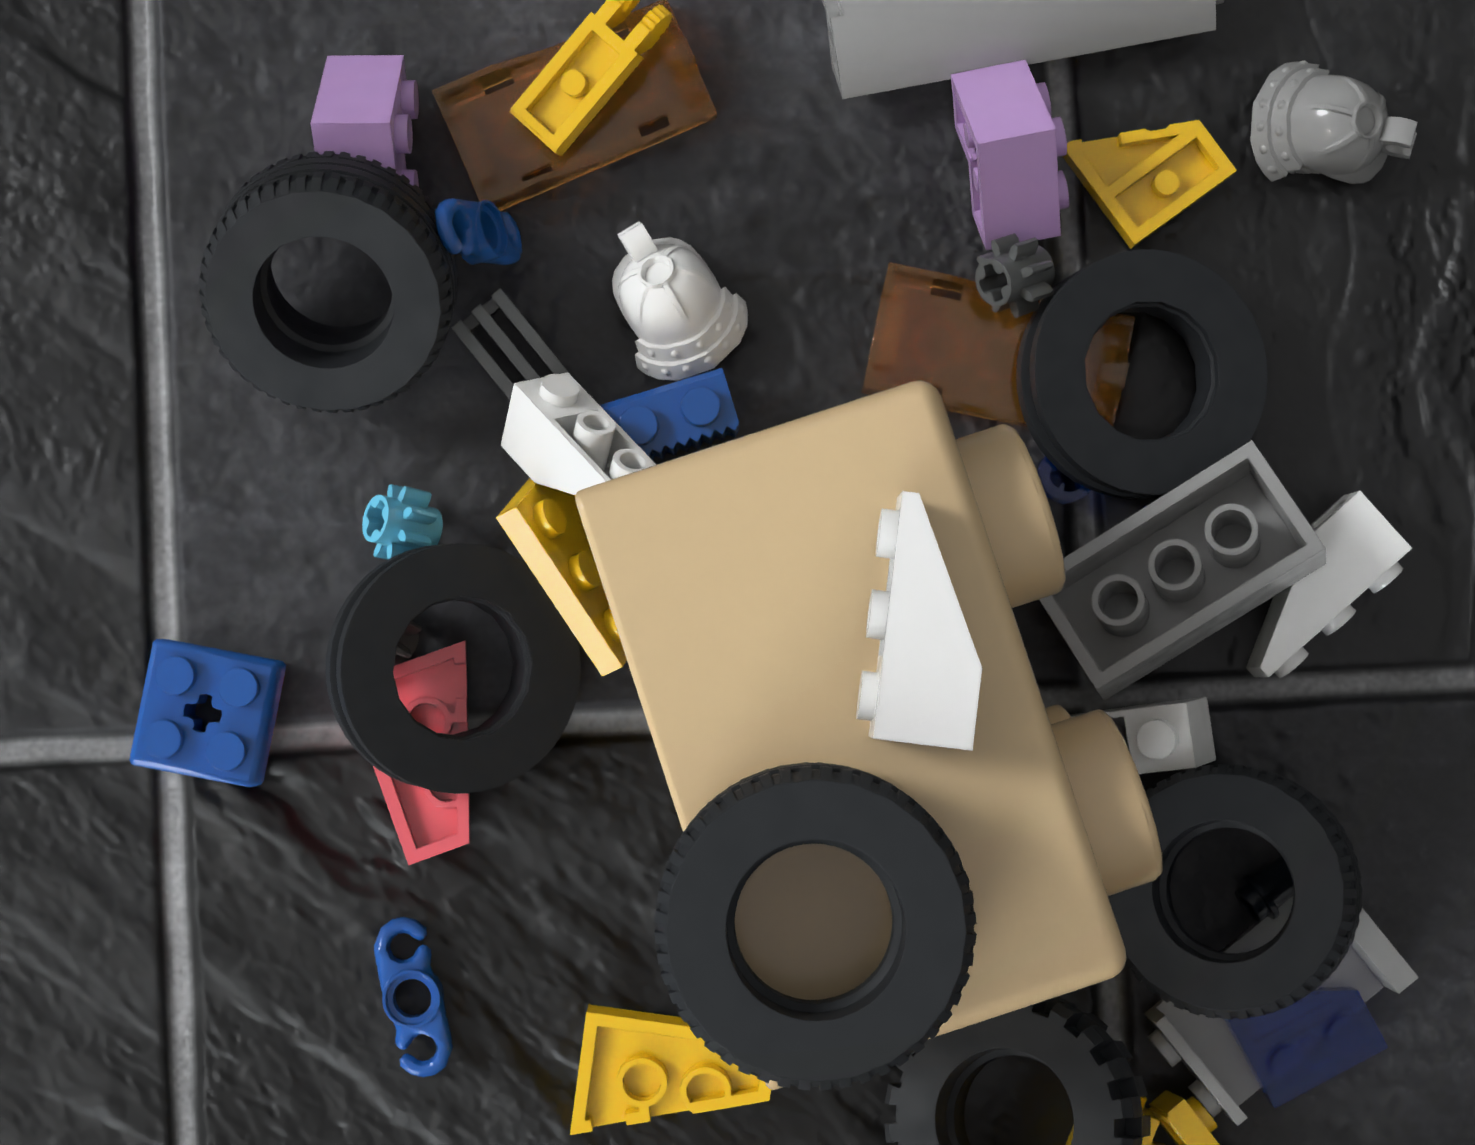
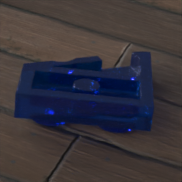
[1224,987,1389,1108]

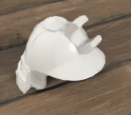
[612,221,748,381]

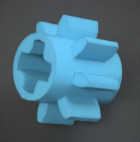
[362,484,443,560]

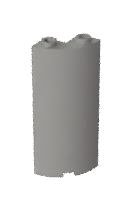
[822,0,1225,99]

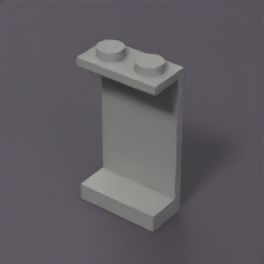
[1144,897,1419,1126]

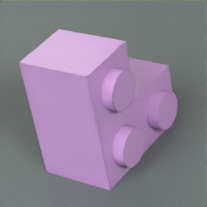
[310,55,419,187]
[951,60,1069,250]

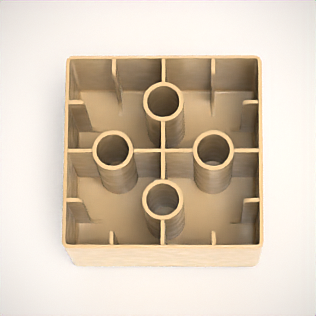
[575,380,1163,1090]

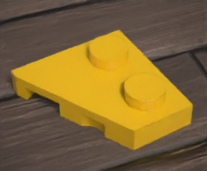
[1062,120,1237,249]

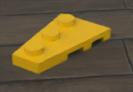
[496,478,627,676]
[570,1004,771,1135]

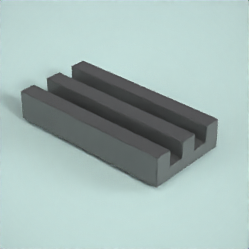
[451,288,571,400]

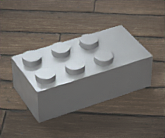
[1039,440,1326,701]

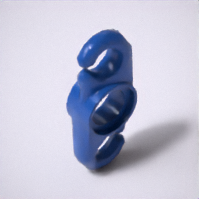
[435,198,522,265]
[374,917,453,1077]

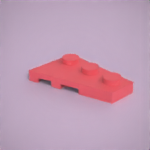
[373,640,471,866]

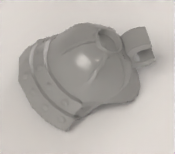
[1250,60,1418,184]

